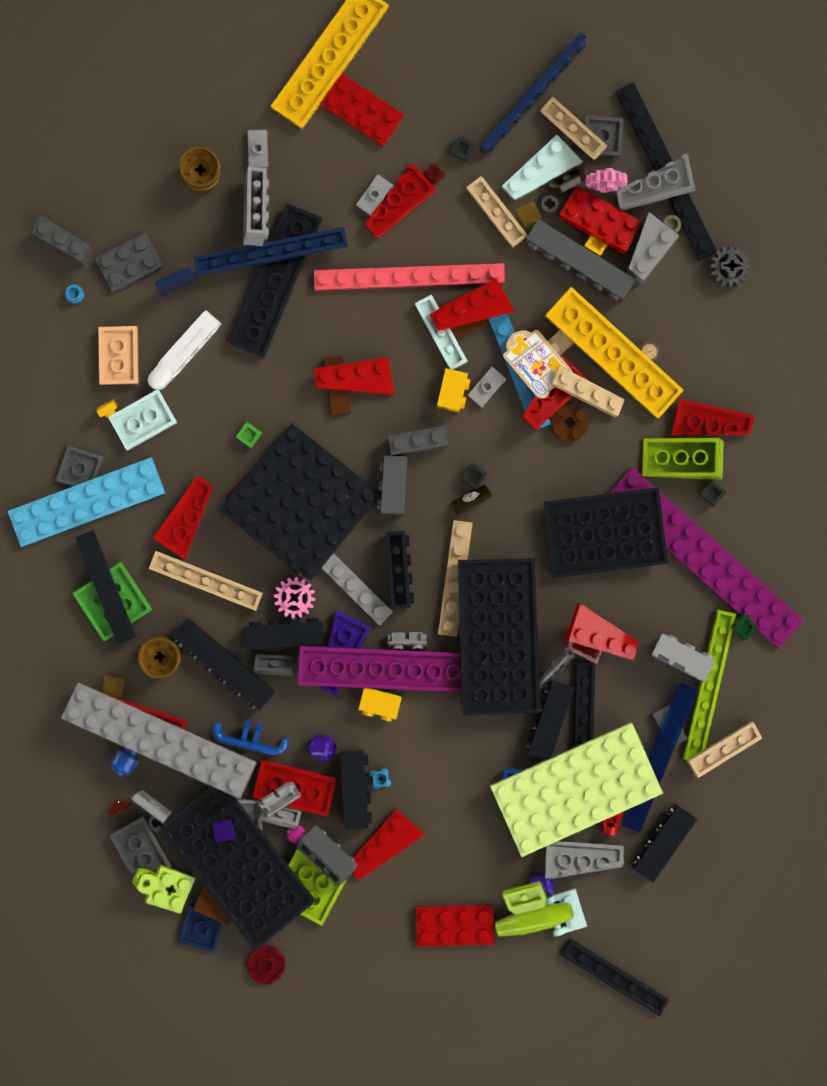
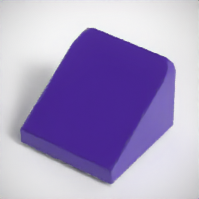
[212,819,235,843]

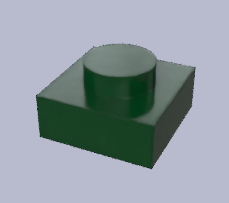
[731,613,756,641]

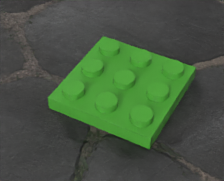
[73,562,153,642]

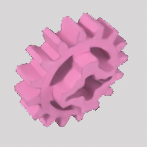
[586,168,628,193]
[274,577,316,618]

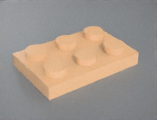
[98,326,139,385]

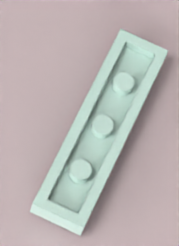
[415,295,468,370]

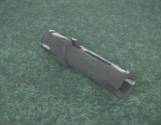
[539,648,575,690]

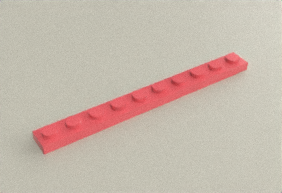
[314,263,505,291]

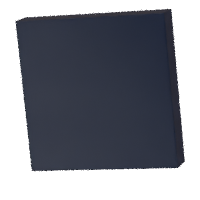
[155,268,197,296]
[178,904,223,953]

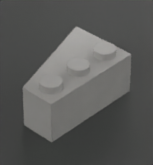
[626,212,679,284]
[652,633,715,682]

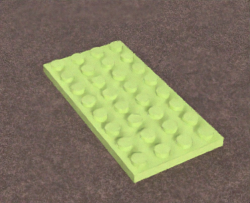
[490,722,663,857]

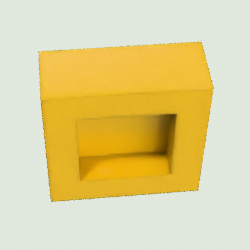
[584,236,608,257]
[96,399,117,418]

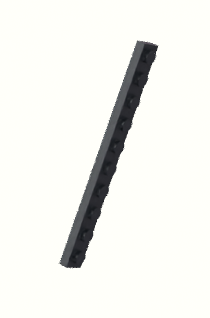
[616,82,717,260]

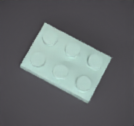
[108,389,177,451]

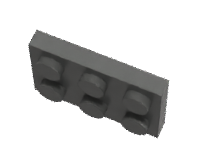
[95,233,164,293]
[110,816,172,880]

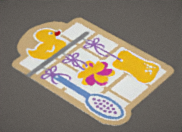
[503,330,572,399]

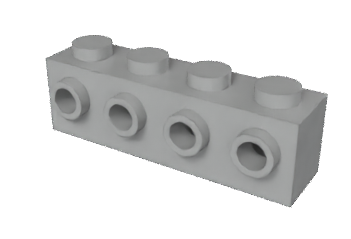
[243,166,269,246]

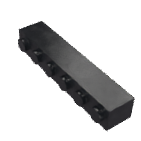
[172,618,276,710]

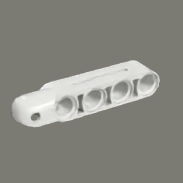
[148,311,221,390]

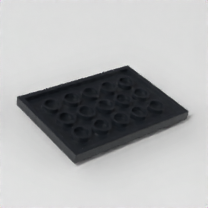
[543,487,668,578]

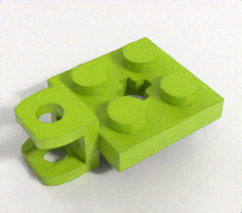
[132,864,195,913]

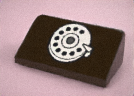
[452,485,492,514]

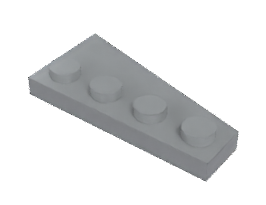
[616,153,696,211]
[545,841,624,879]

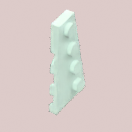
[502,135,583,201]

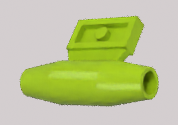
[495,882,574,937]

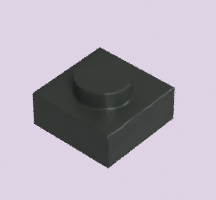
[450,135,475,162]
[461,463,488,489]
[699,480,727,507]

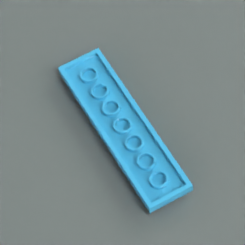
[8,457,165,547]

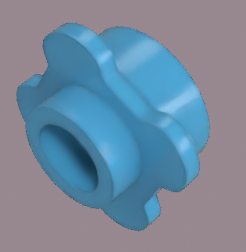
[370,768,391,789]

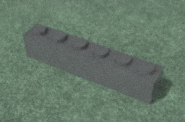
[525,219,636,302]

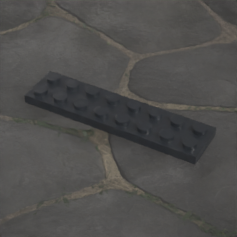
[229,203,322,359]

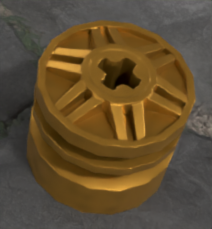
[179,147,221,193]
[138,636,181,678]

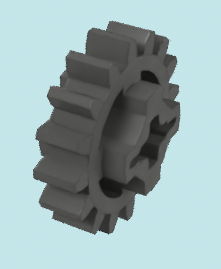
[709,245,751,288]

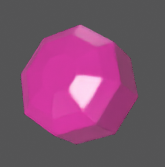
[287,825,306,844]

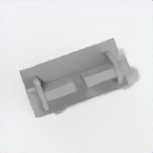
[388,632,427,651]
[259,781,301,817]

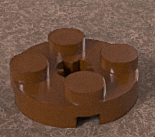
[550,404,589,442]

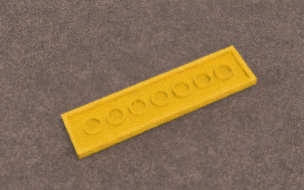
[271,0,389,129]
[545,287,683,419]

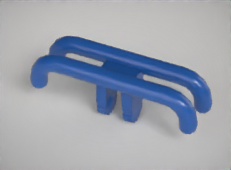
[212,720,290,755]

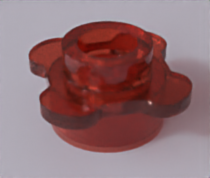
[423,163,445,186]

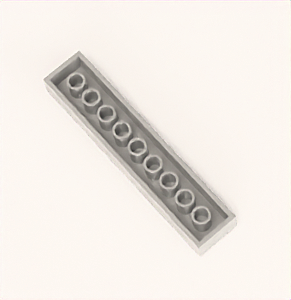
[62,683,257,798]

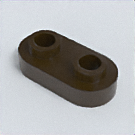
[549,167,586,194]

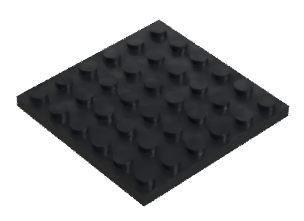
[219,423,381,583]

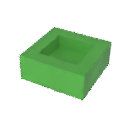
[236,422,263,449]

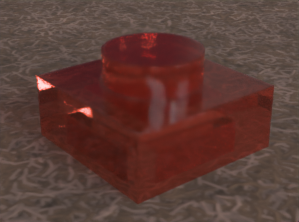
[107,798,131,817]

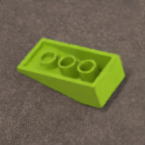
[642,438,724,479]

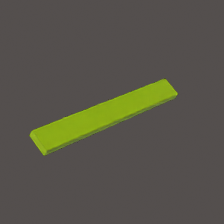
[682,610,736,760]

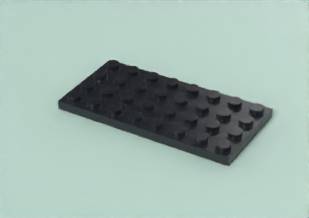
[458,558,540,715]
[160,786,317,951]

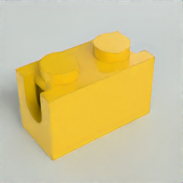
[437,369,471,413]
[359,688,402,722]

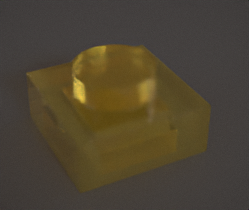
[516,202,542,228]
[102,675,125,698]

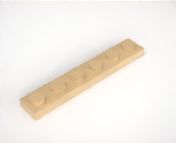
[438,520,473,637]
[149,551,263,611]

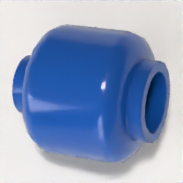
[110,748,139,777]

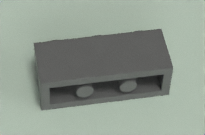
[31,216,94,266]
[388,426,448,456]
[377,455,407,515]
[296,825,358,887]

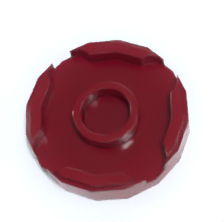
[247,945,286,984]

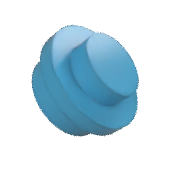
[65,284,84,304]

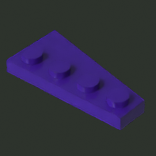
[319,610,371,696]

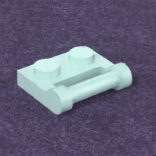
[546,888,587,937]

